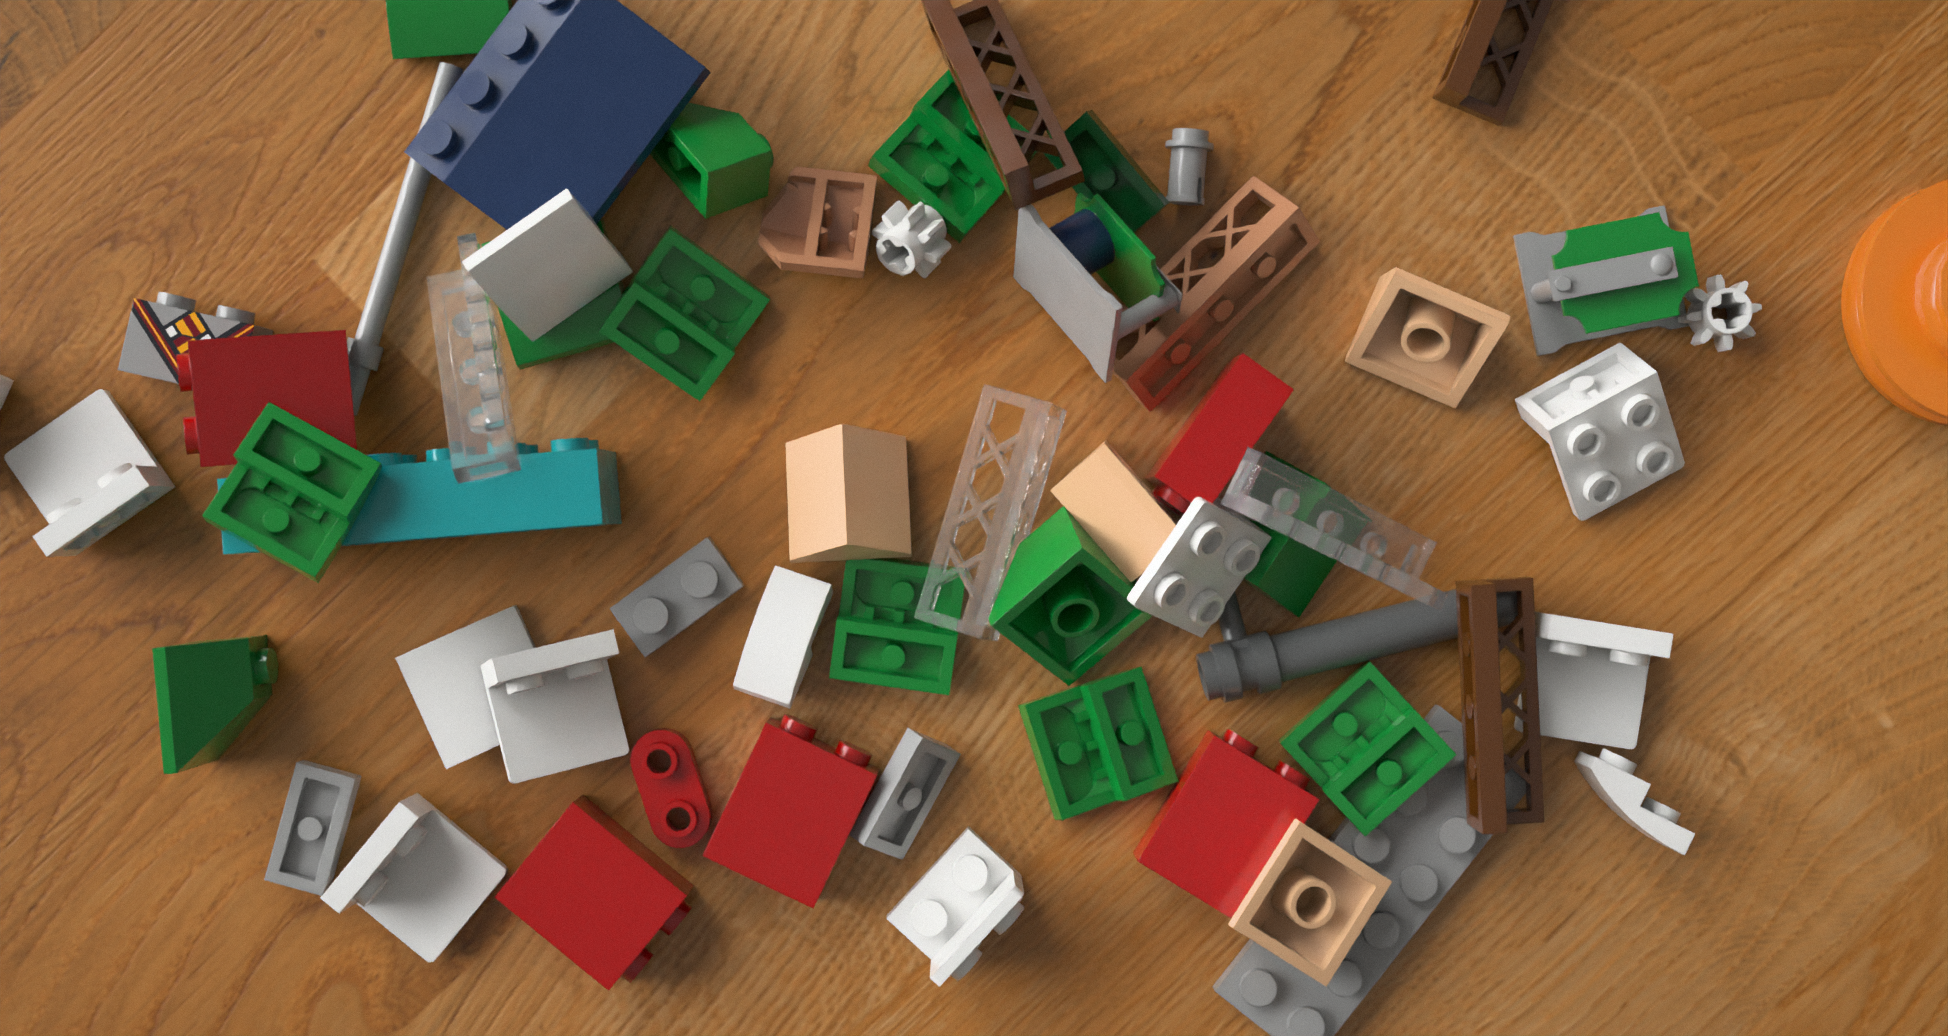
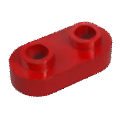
[630,728,713,848]

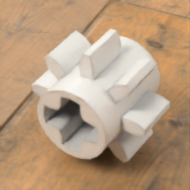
[872,200,951,278]
[1677,274,1762,352]

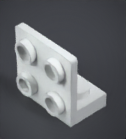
[1515,342,1685,521]
[4,389,175,557]
[1127,497,1272,638]
[1514,612,1673,749]
[481,629,629,784]
[320,793,508,962]
[886,826,1024,987]

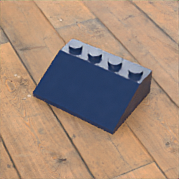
[404,0,711,230]

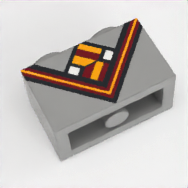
[118,291,273,384]

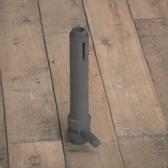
[1196,589,1518,703]

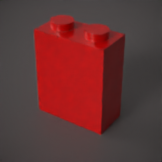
[176,330,357,467]
[1144,353,1294,516]
[702,714,879,909]
[1133,729,1320,919]
[495,795,694,991]

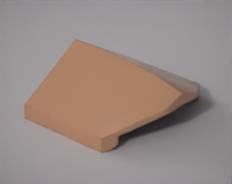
[758,166,877,278]

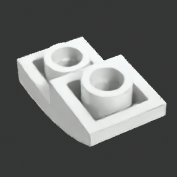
[733,565,833,709]
[1574,748,1695,855]

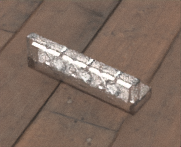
[426,233,521,484]
[914,384,1067,641]
[1221,447,1448,610]

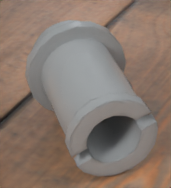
[1165,128,1214,206]

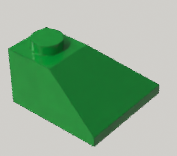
[988,506,1153,686]
[152,635,278,774]

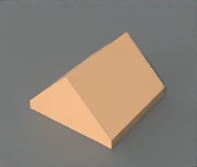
[1345,267,1510,409]
[786,424,912,563]
[1050,440,1178,582]
[1228,819,1392,987]

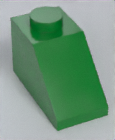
[650,102,774,219]

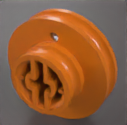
[1841,179,1948,426]

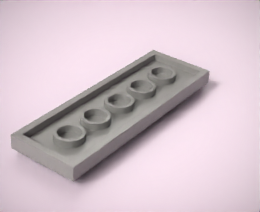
[1212,704,1526,1036]

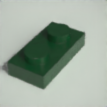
[1044,110,1170,233]

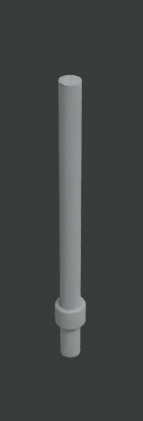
[347,62,464,416]

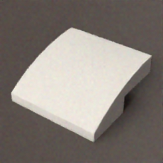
[462,189,633,342]
[395,605,536,769]

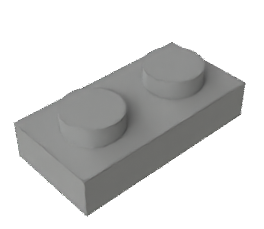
[609,537,745,657]
[849,728,961,860]
[264,760,362,896]

